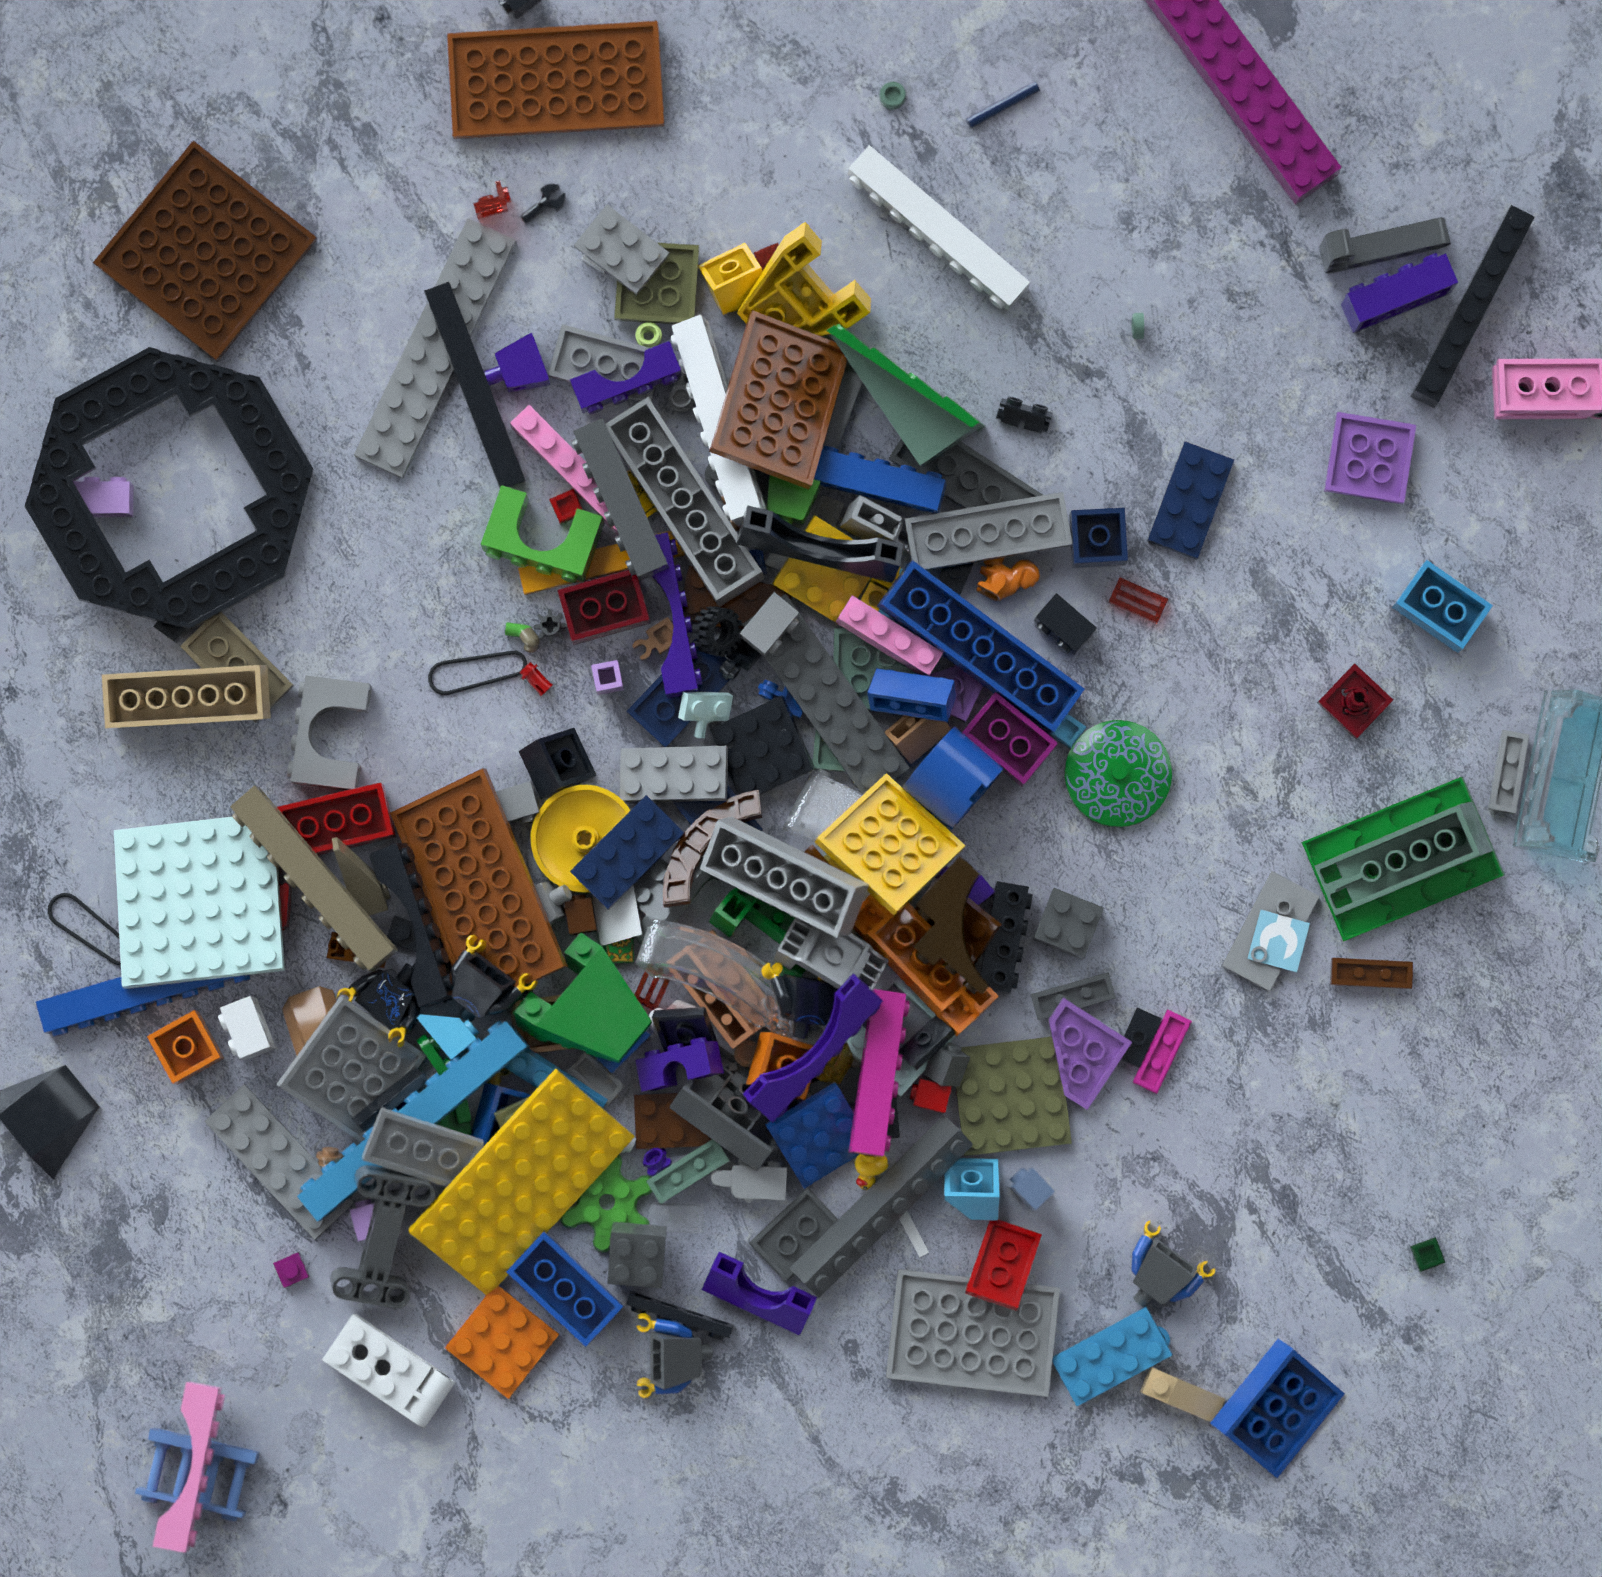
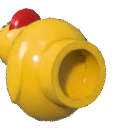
[855,1154,888,1190]

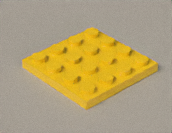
[814,773,966,915]

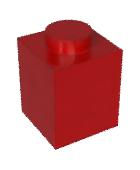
[909,1079,951,1114]

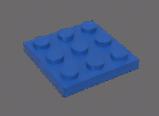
[765,1082,859,1189]

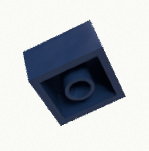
[1069,507,1128,568]

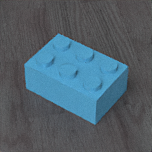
[1392,560,1493,653]

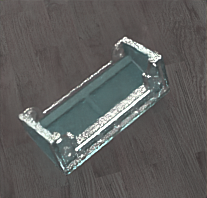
[1512,689,1602,862]

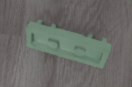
[646,1139,730,1204]

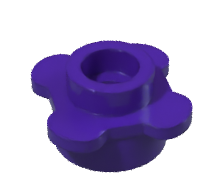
[642,1148,672,1176]

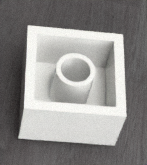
[218,996,276,1060]

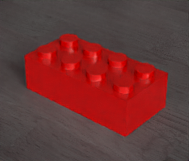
[277,782,396,856]

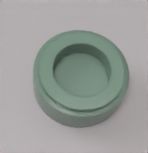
[879,81,906,110]
[1132,313,1144,339]

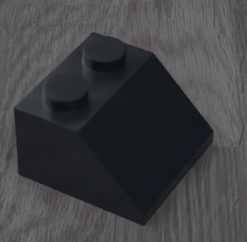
[518,728,597,799]

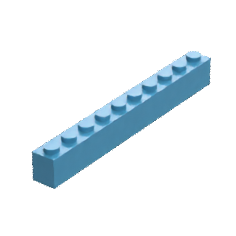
[297,1020,529,1222]

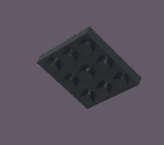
[710,696,815,795]

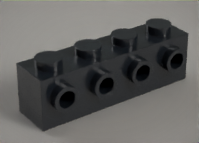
[980,881,1033,994]

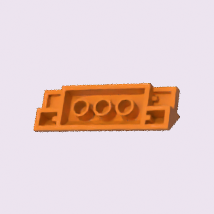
[853,894,999,1037]

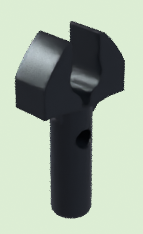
[520,184,566,223]

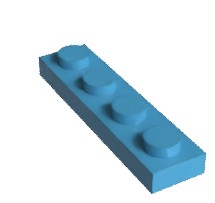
[505,1048,608,1108]

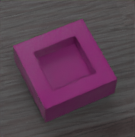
[273,1252,310,1288]

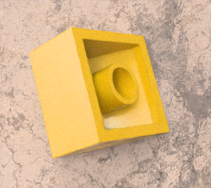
[698,243,762,315]

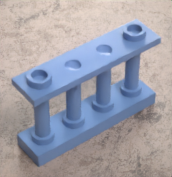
[135,1428,260,1521]

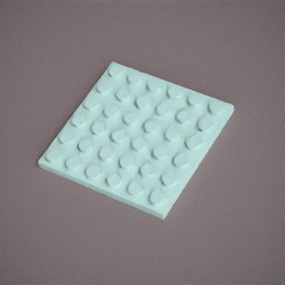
[114,817,285,989]

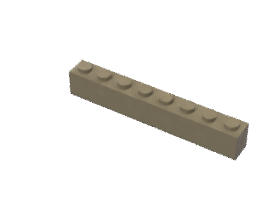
[230,785,398,972]

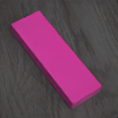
[1132,1009,1192,1094]

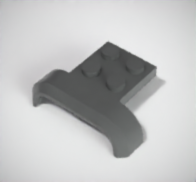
[633,857,720,956]

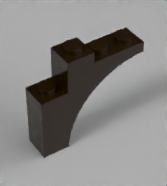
[914,856,990,994]

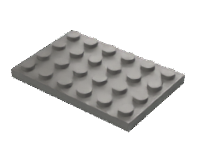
[886,1269,1060,1397]

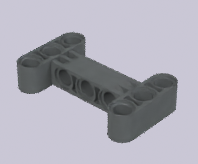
[330,1165,435,1309]

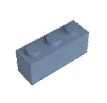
[1009,1168,1055,1211]

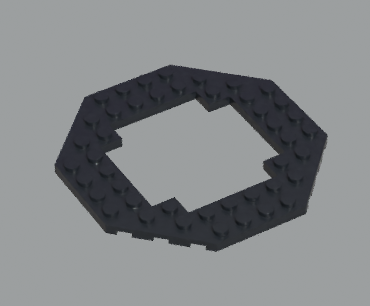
[25,347,313,630]

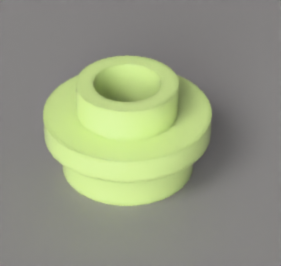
[635,322,662,348]

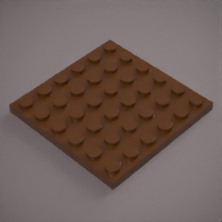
[93,140,318,362]

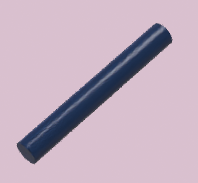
[966,81,1040,128]

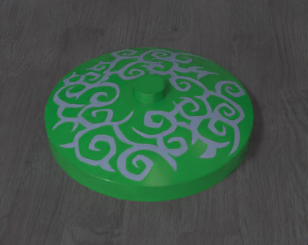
[1064,720,1172,828]

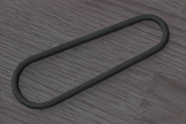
[428,651,527,695]
[47,893,121,965]

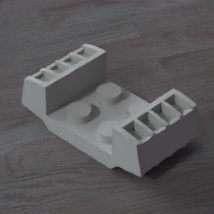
[775,917,889,989]

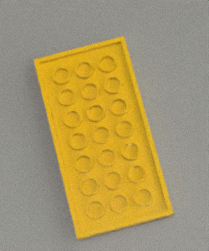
[408,1069,635,1295]

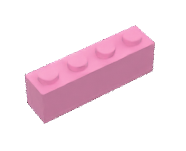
[836,595,943,676]

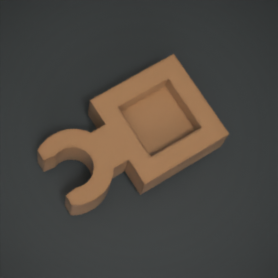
[632,617,673,661]

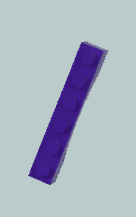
[652,532,703,699]
[743,973,883,1122]

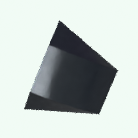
[0,1065,100,1179]

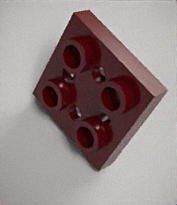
[1317,663,1394,739]

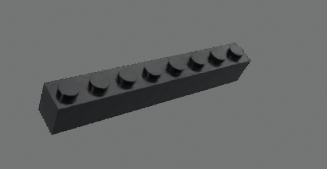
[1411,205,1535,408]

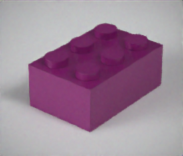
[962,692,1058,787]

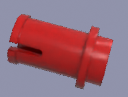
[519,662,553,696]

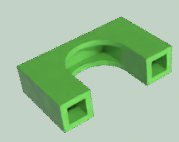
[481,485,605,583]

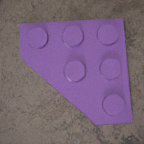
[1049,997,1132,1110]

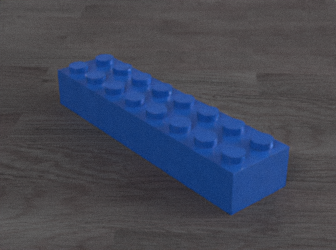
[877,561,1085,734]

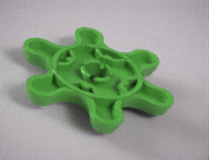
[560,1155,653,1253]

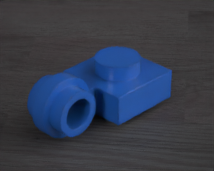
[758,679,803,719]

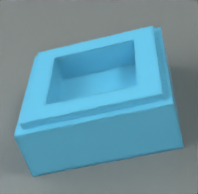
[1049,714,1086,749]

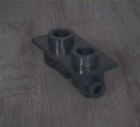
[996,397,1053,434]

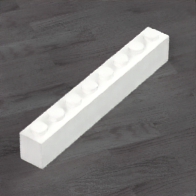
[848,145,1030,311]
[671,315,766,526]

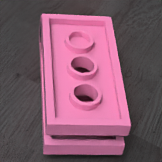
[1492,359,1602,419]

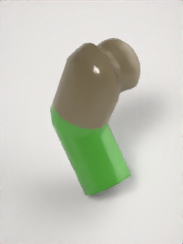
[505,622,540,653]

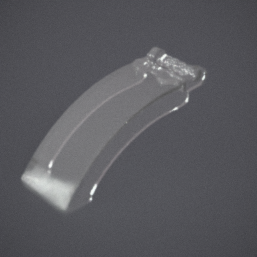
[636,919,790,1036]

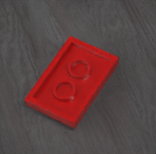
[965,1219,1042,1311]

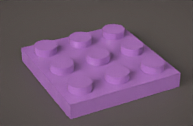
[1324,412,1416,504]

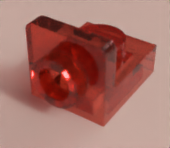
[473,180,511,220]

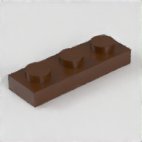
[1330,958,1413,989]

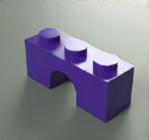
[635,1037,724,1092]

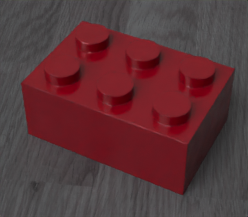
[557,570,651,645]

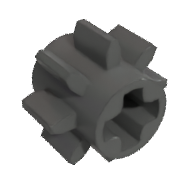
[534,609,568,644]

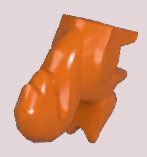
[976,557,1040,601]

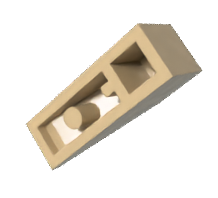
[1140,1367,1225,1422]

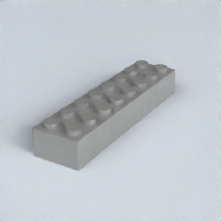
[605,397,764,607]

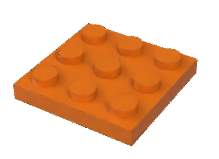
[445,1285,560,1399]

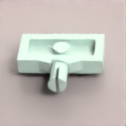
[678,692,733,738]

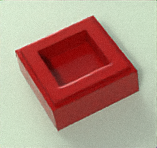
[549,489,583,525]

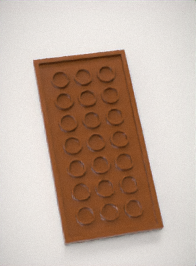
[447,21,664,139]
[390,768,567,987]

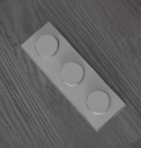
[1488,730,1529,814]

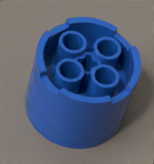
[902,727,1004,830]

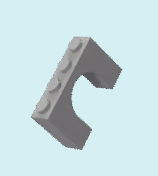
[287,675,372,791]

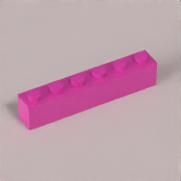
[849,989,910,1157]

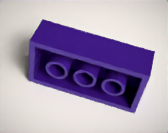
[1341,253,1459,334]

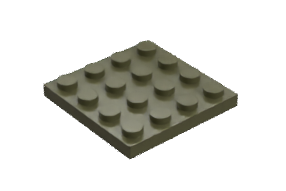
[956,1037,1072,1156]

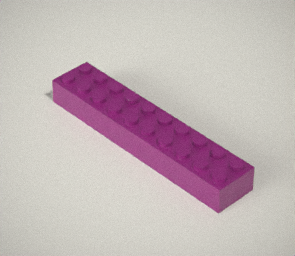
[1145,0,1342,205]

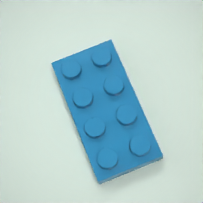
[1052,1306,1173,1406]

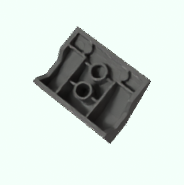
[669,1045,799,1171]

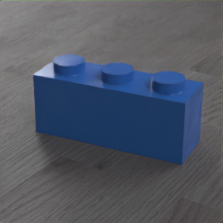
[868,668,956,722]

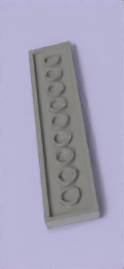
[354,218,516,479]

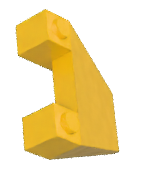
[737,222,871,336]

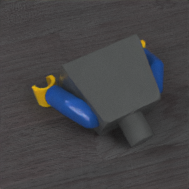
[1131,1220,1215,1307]
[636,1313,713,1398]

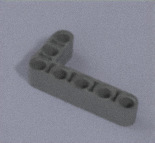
[1319,217,1451,274]

